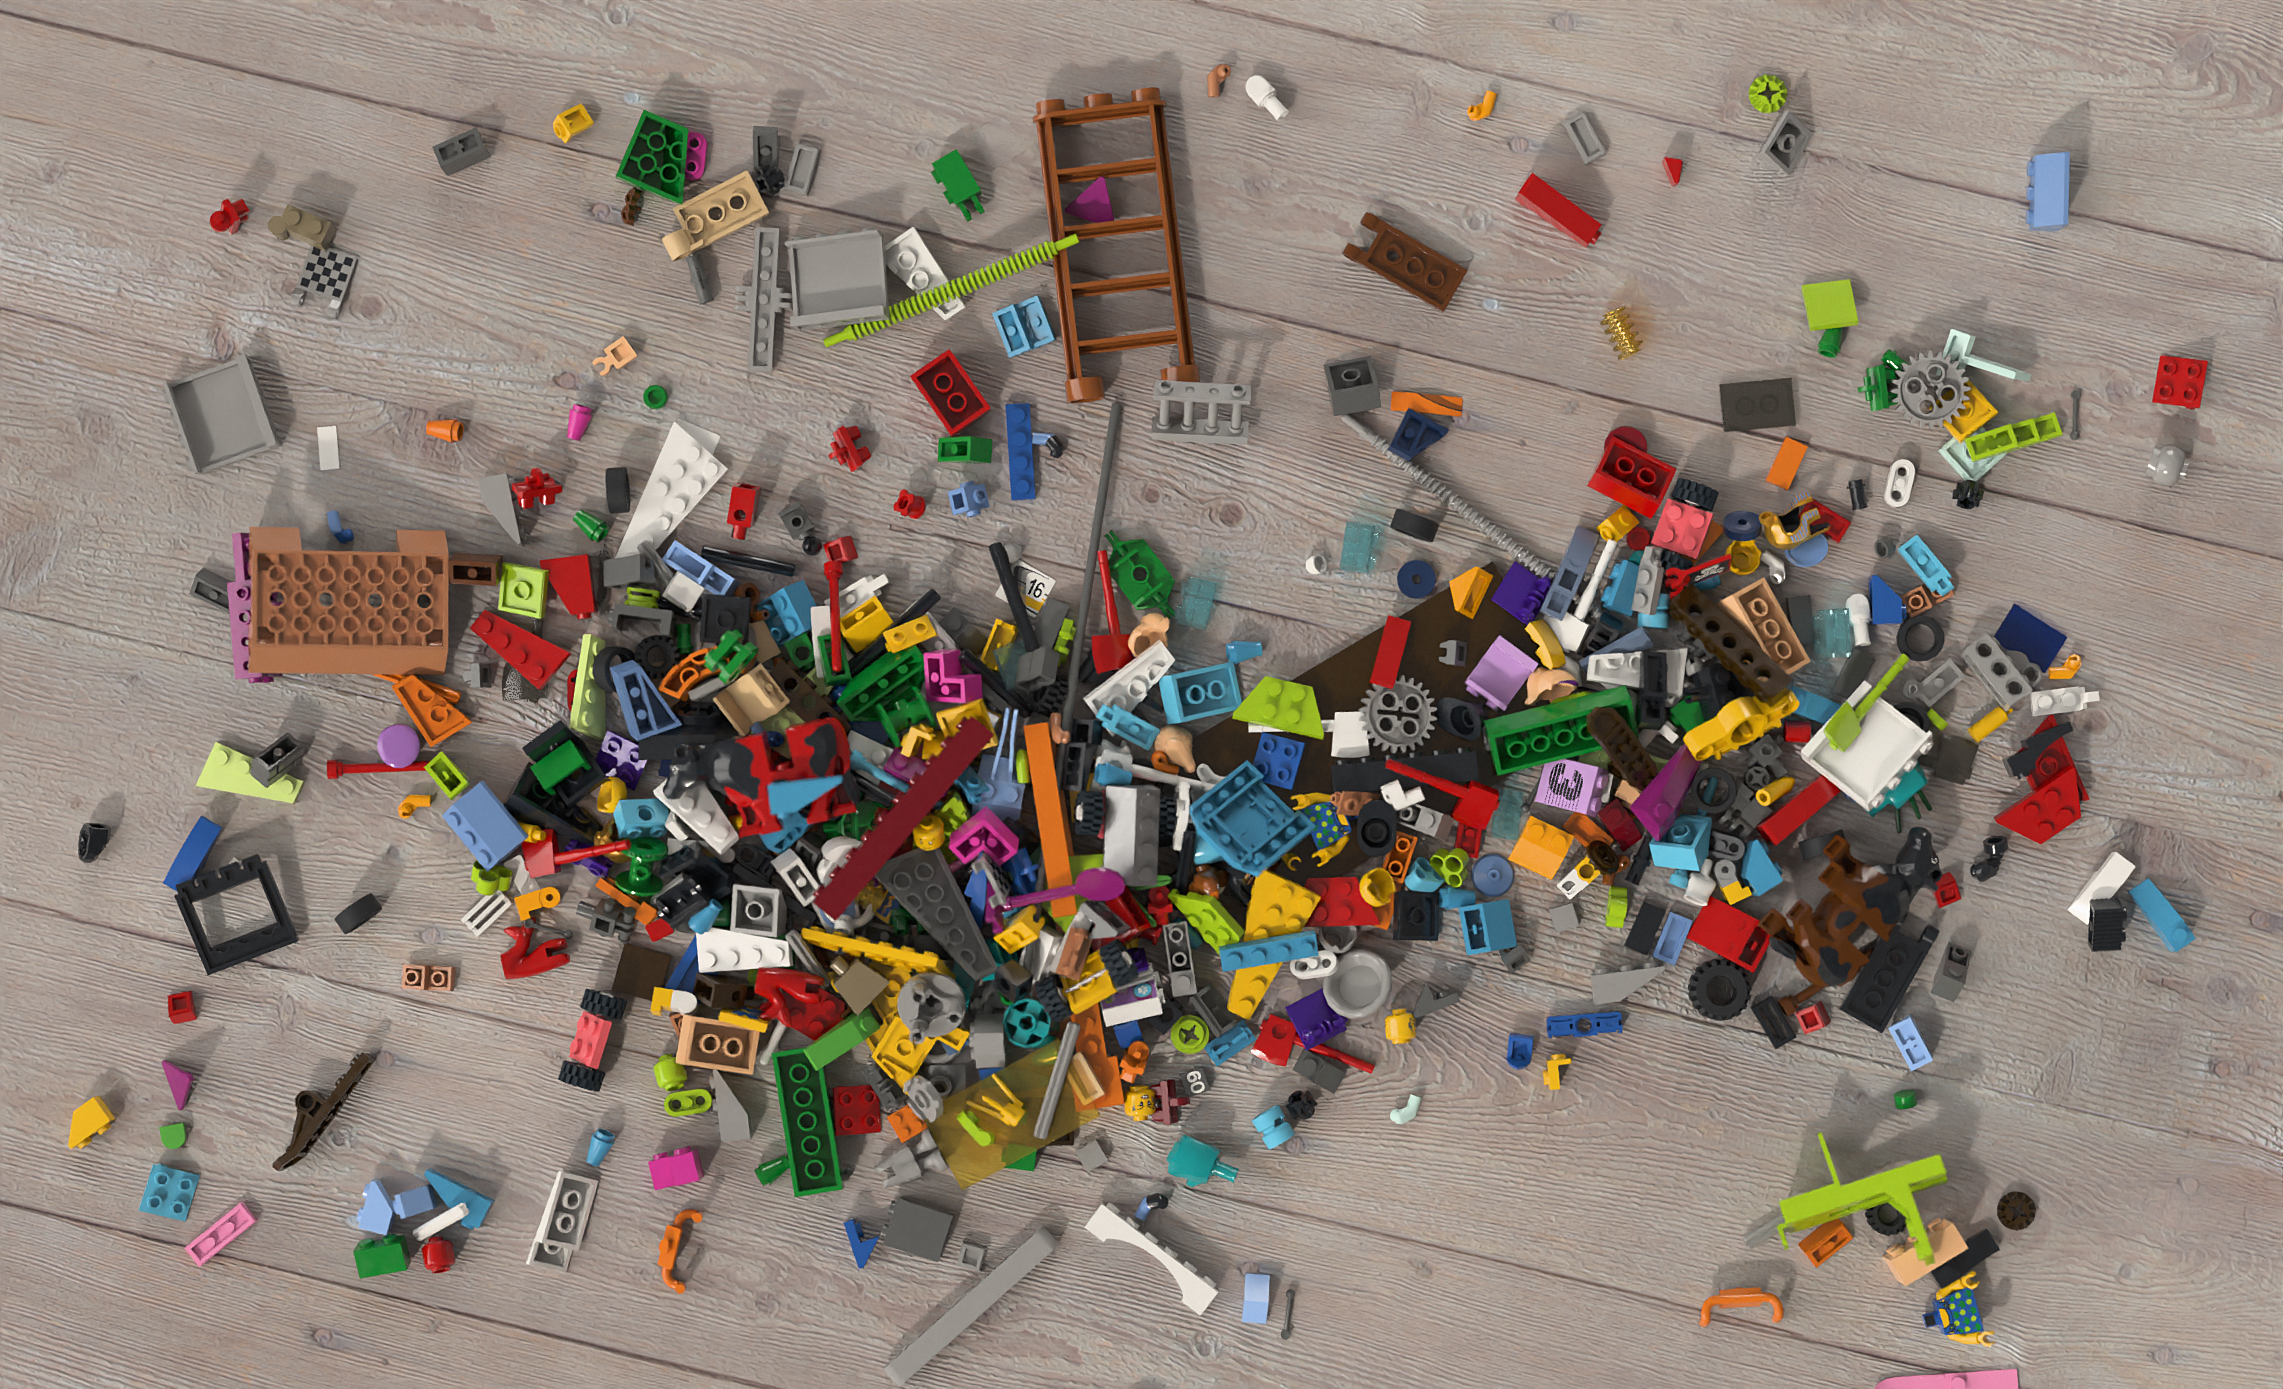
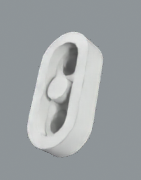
[1884,459,1915,507]
[1290,950,1339,979]

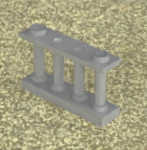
[1151,380,1251,445]

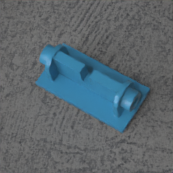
[954,765,990,804]
[1204,1019,1256,1067]

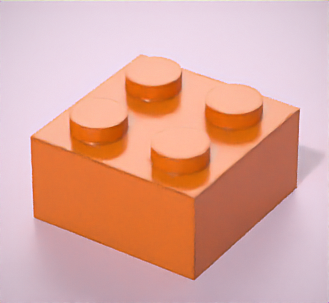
[887,1104,929,1143]

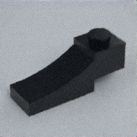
[1636,650,1668,731]
[1061,718,1103,791]
[2002,722,2073,780]
[1929,1228,2000,1289]

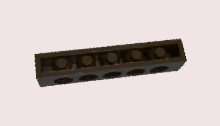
[1670,583,1794,708]

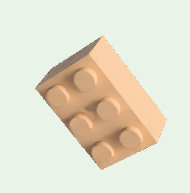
[675,1014,760,1075]
[1882,1218,1968,1286]

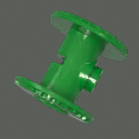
[876,686,937,747]
[615,836,669,896]

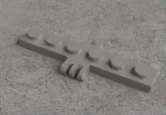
[735,227,793,373]

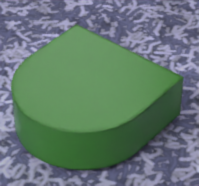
[159,1122,187,1149]

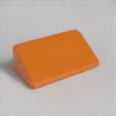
[1798,1218,1854,1268]

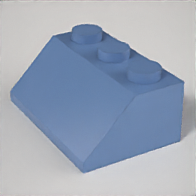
[2026,152,2070,231]
[442,781,529,872]

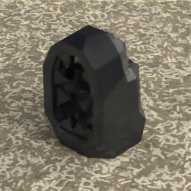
[78,823,111,863]

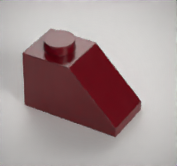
[1596,798,1643,852]

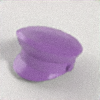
[377,724,420,768]

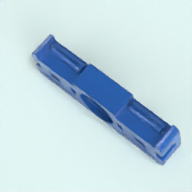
[1546,1011,1623,1039]

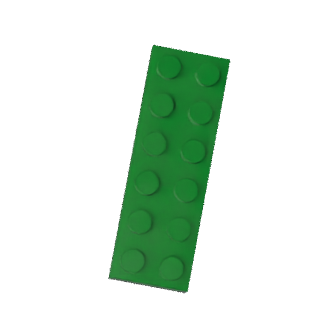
[1484,685,1639,775]
[771,1046,845,1197]

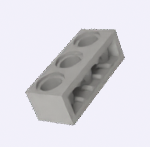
[1961,633,2033,712]

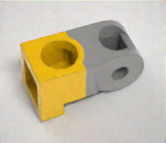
[1712,859,1752,905]

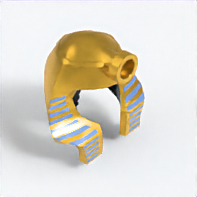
[1759,492,1830,550]

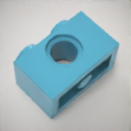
[613,799,669,839]

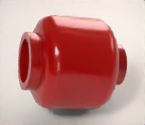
[422,1236,455,1274]

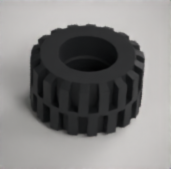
[1688,959,1752,1021]

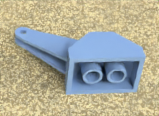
[971,708,1029,833]

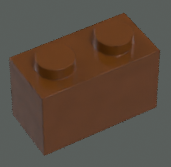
[448,553,503,586]

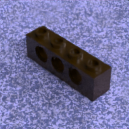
[769,660,853,734]

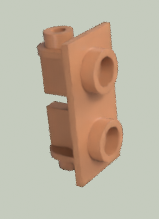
[1330,791,1380,816]
[1055,927,1092,981]

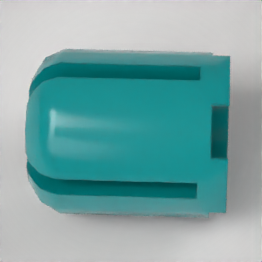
[1003,999,1060,1049]

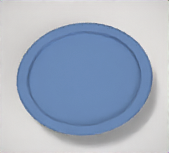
[1785,533,1828,567]
[1471,854,1515,897]

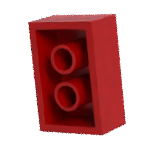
[910,349,992,437]

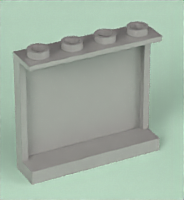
[784,227,890,331]
[162,354,281,475]

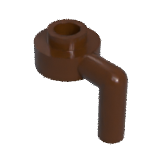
[735,583,770,624]

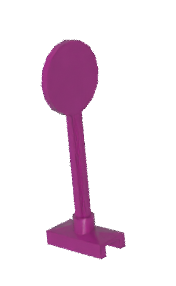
[985,867,1125,934]

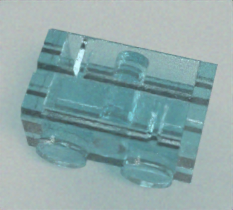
[1339,522,1379,575]
[1174,577,1217,631]
[1813,608,1851,659]

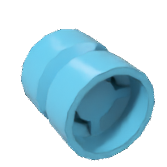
[1637,593,1670,629]
[1251,1104,1295,1150]

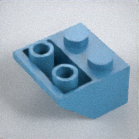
[1600,559,1639,617]
[756,580,817,647]
[1739,839,1783,896]
[1459,899,1518,955]

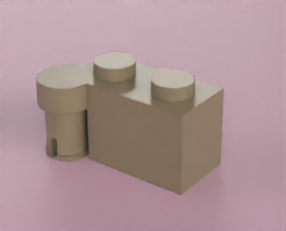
[268,204,336,252]

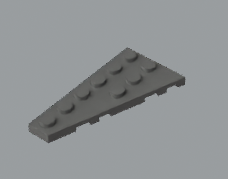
[875,848,998,981]

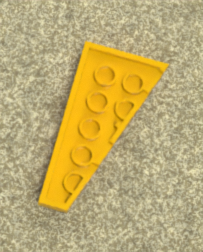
[1227,869,1321,1020]
[800,926,956,980]

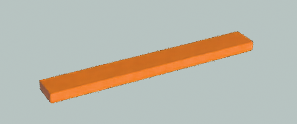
[1023,722,1077,918]

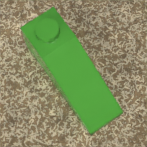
[803,1008,880,1071]

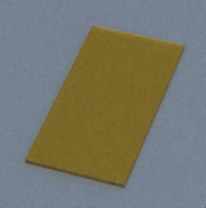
[925,1039,1101,1190]

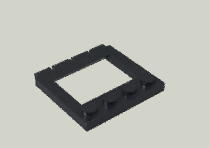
[174,854,299,975]

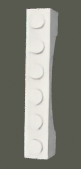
[1084,1202,1218,1316]

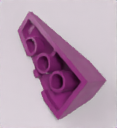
[1629,743,1702,841]

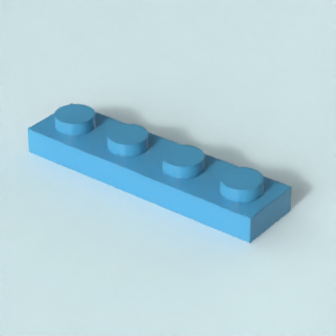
[1219,930,1319,972]

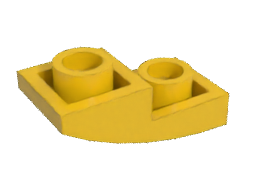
[1525,619,1566,670]

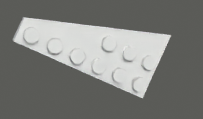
[615,422,729,563]

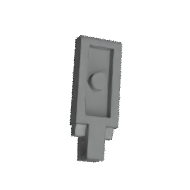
[1631,546,1664,615]

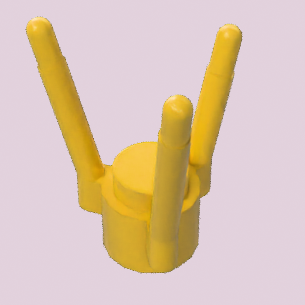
[966,1073,1026,1127]

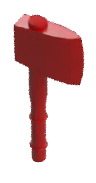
[1092,550,1134,674]
[1385,759,1500,830]
[522,829,631,878]
[1250,1014,1375,1074]

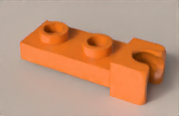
[595,876,659,925]

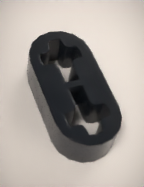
[676,701,722,726]

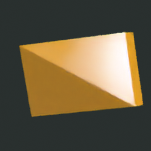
[1449,566,1493,619]

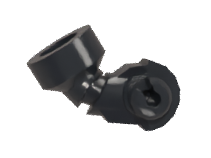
[1970,836,2008,882]

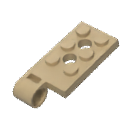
[662,170,770,262]

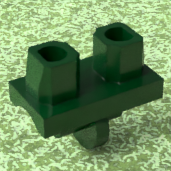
[889,903,929,935]

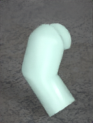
[1390,1094,1422,1124]

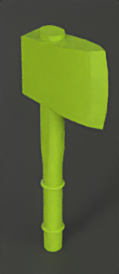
[1823,654,1910,752]

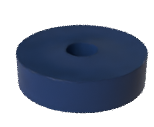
[1723,511,1762,541]
[1397,560,1436,599]

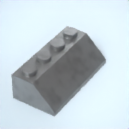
[1103,785,1160,886]

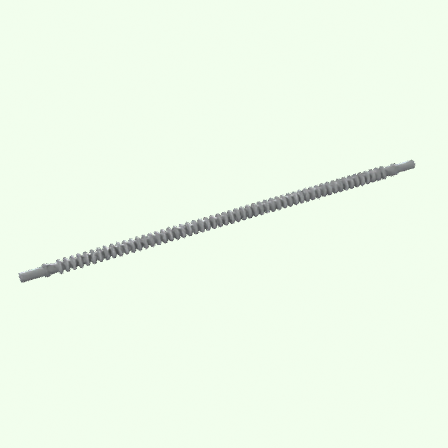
[1341,414,1695,689]

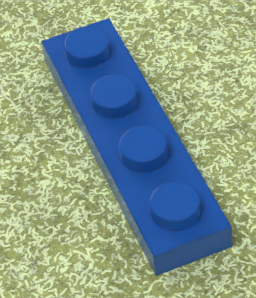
[1005,403,1036,501]

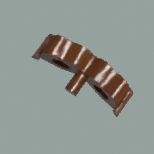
[621,188,642,226]

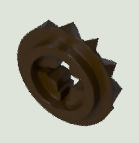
[1585,840,1619,876]
[1997,1191,2037,1231]

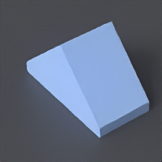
[1242,1273,1270,1324]

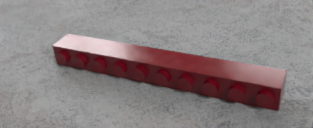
[812,715,994,921]

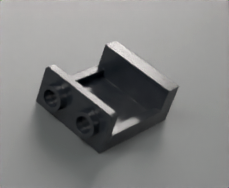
[658,841,736,900]

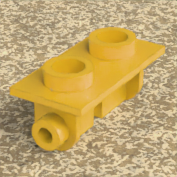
[883,615,937,654]

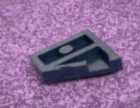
[1388,408,1449,461]

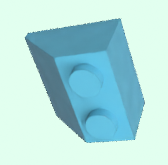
[1649,814,1712,871]

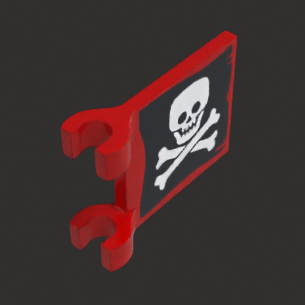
[1665,554,1732,599]

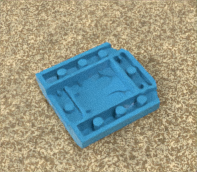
[1189,760,1316,877]

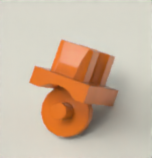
[1120,1040,1149,1083]

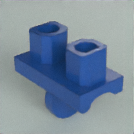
[1002,847,1041,896]

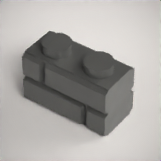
[250,733,305,788]

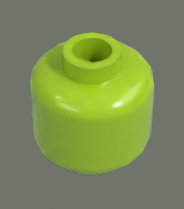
[653,1054,688,1092]

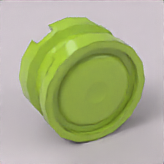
[624,587,660,609]

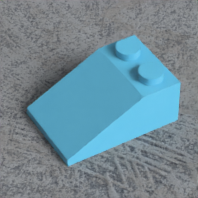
[1159,662,1242,724]

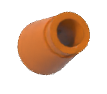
[426,419,464,443]

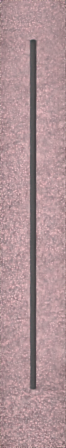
[1023,403,1121,973]

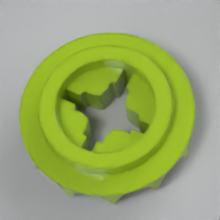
[1749,74,1787,113]
[1171,1015,1210,1054]

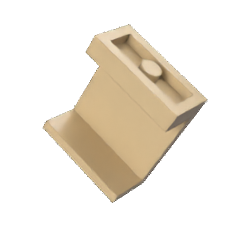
[713,663,790,736]

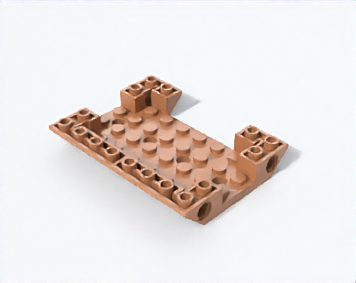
[248,527,449,675]

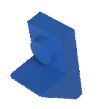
[843,1218,880,1269]

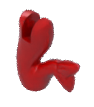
[500,917,571,979]
[755,967,825,1028]

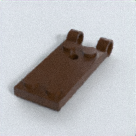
[1342,212,1468,313]

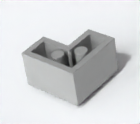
[969,1013,1006,1068]

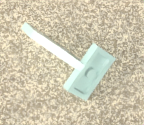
[1936,329,2031,381]

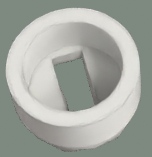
[1306,554,1327,575]

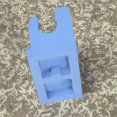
[1888,1014,1933,1071]

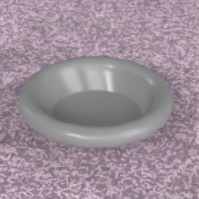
[1323,949,1392,1019]

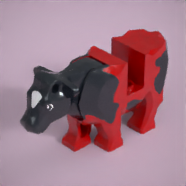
[663,717,860,838]

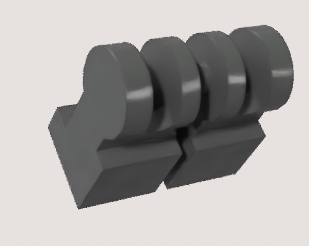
[1708,778,1772,839]

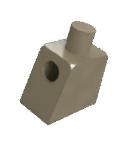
[830,955,890,1015]

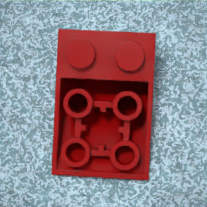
[1686,896,1771,973]

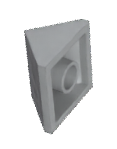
[1757,110,1813,175]

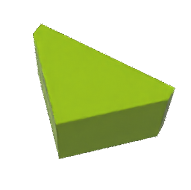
[424,751,470,800]

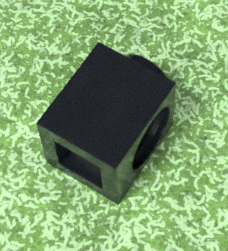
[993,959,1034,1003]
[1146,997,1184,1035]

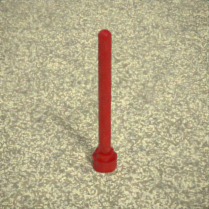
[824,561,843,672]
[327,760,430,779]

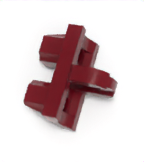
[1150,1079,1190,1125]

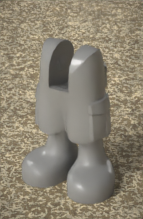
[874,1128,949,1188]

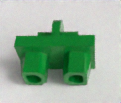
[1858,365,1898,412]

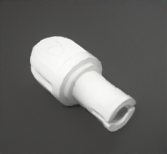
[1245,75,1289,121]
[1846,593,1872,647]

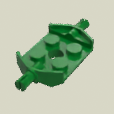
[1104,530,1176,619]
[823,801,912,848]

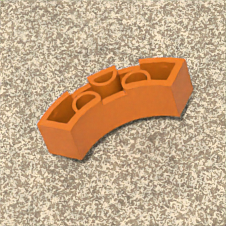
[658,646,758,702]

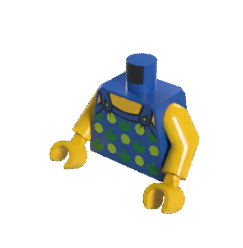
[1290,792,1358,867]
[1922,1271,1996,1346]

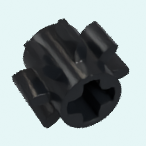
[755,164,785,196]
[1952,480,1984,510]
[1286,1090,1318,1120]

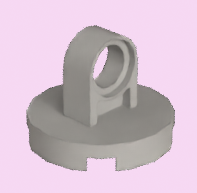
[903,1076,951,1122]

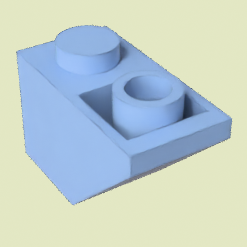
[357,1179,396,1235]
[393,1184,437,1219]

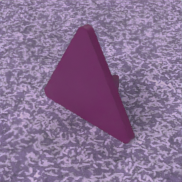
[1065,176,1115,223]
[162,1060,195,1111]

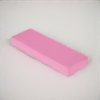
[185,1202,258,1267]

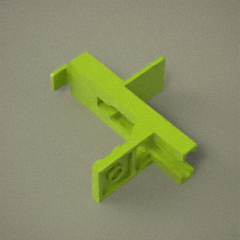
[1776,1132,1948,1266]

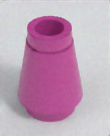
[567,404,593,441]

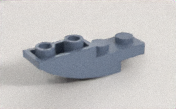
[1539,525,1599,621]

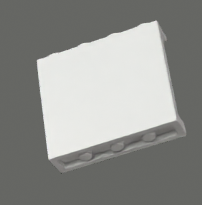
[1801,681,1933,812]

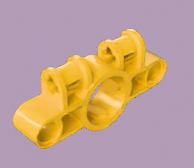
[1683,691,1800,761]

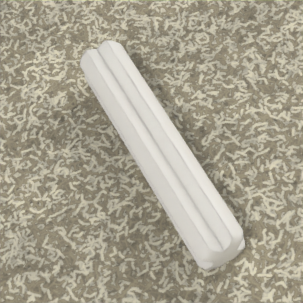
[413,1203,469,1241]

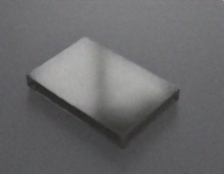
[1719,378,1796,433]

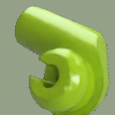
[1015,749,1030,783]

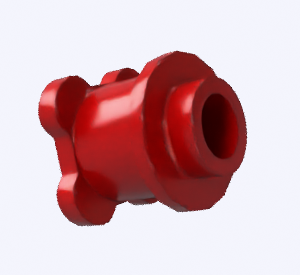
[893,489,926,519]
[1137,925,1163,945]

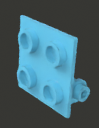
[139,1163,200,1222]

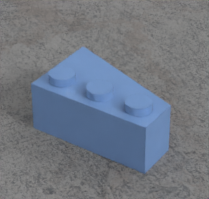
[610,660,682,741]

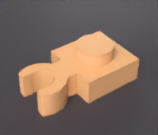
[593,336,638,376]

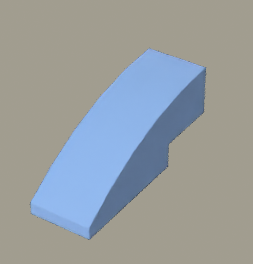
[662,540,740,596]

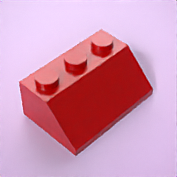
[1587,436,1677,519]

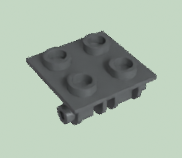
[862,1061,923,1111]

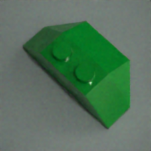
[837,645,925,721]

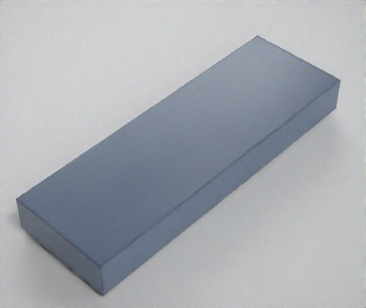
[1579,627,1654,674]

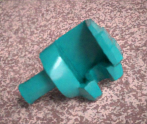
[1863,761,1928,818]
[1166,1135,1239,1187]

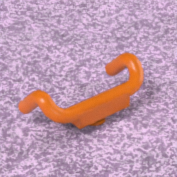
[657,1209,704,1294]
[1699,1287,1784,1328]

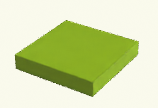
[1801,279,1858,331]
[498,562,549,619]

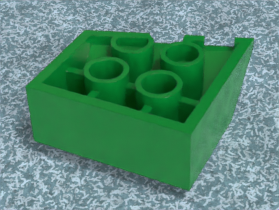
[616,110,688,205]

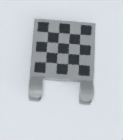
[290,246,358,319]
[971,851,1012,908]

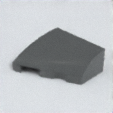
[919,1063,968,1113]

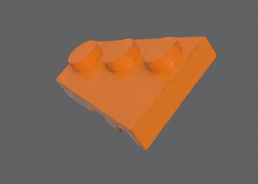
[392,673,472,747]

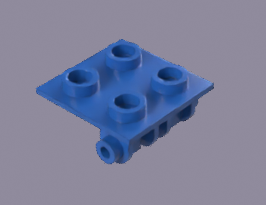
[1253,732,1305,790]

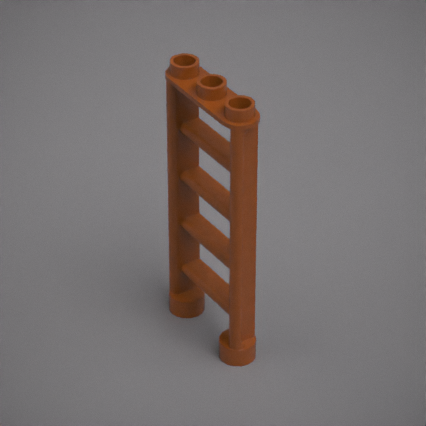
[1032,87,1200,403]

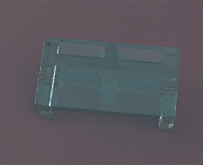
[1490,789,1524,841]

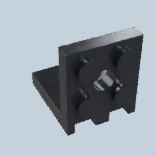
[522,720,609,807]

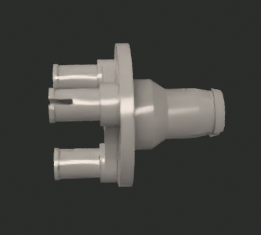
[897,972,966,1044]

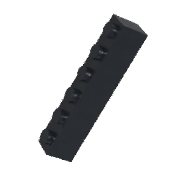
[1330,747,1479,794]

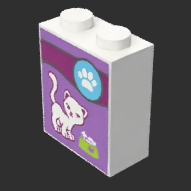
[1100,963,1165,1027]

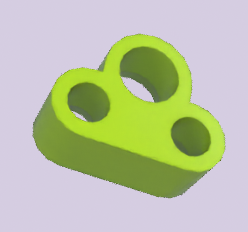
[1429,848,1469,888]
[471,860,513,896]
[1605,886,1628,928]

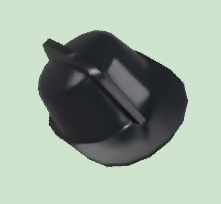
[1435,697,1489,741]
[1357,800,1397,857]

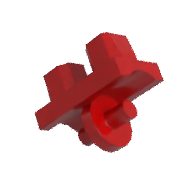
[209,199,249,235]
[828,426,871,472]
[512,467,562,509]
[1147,885,1173,925]

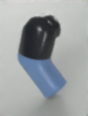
[1032,432,1064,458]
[1134,1193,1169,1221]

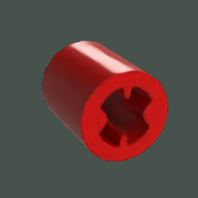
[1784,720,1811,743]

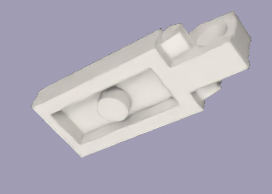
[824,574,890,619]
[2029,686,2100,717]

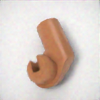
[1207,64,1231,98]
[1049,713,1070,744]

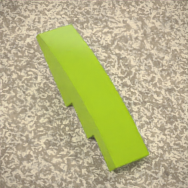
[1964,412,2063,462]

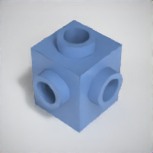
[948,481,990,517]

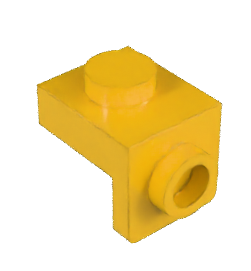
[1596,505,1640,542]
[901,723,939,757]
[1542,1054,1572,1090]

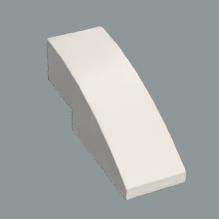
[2067,852,2136,924]

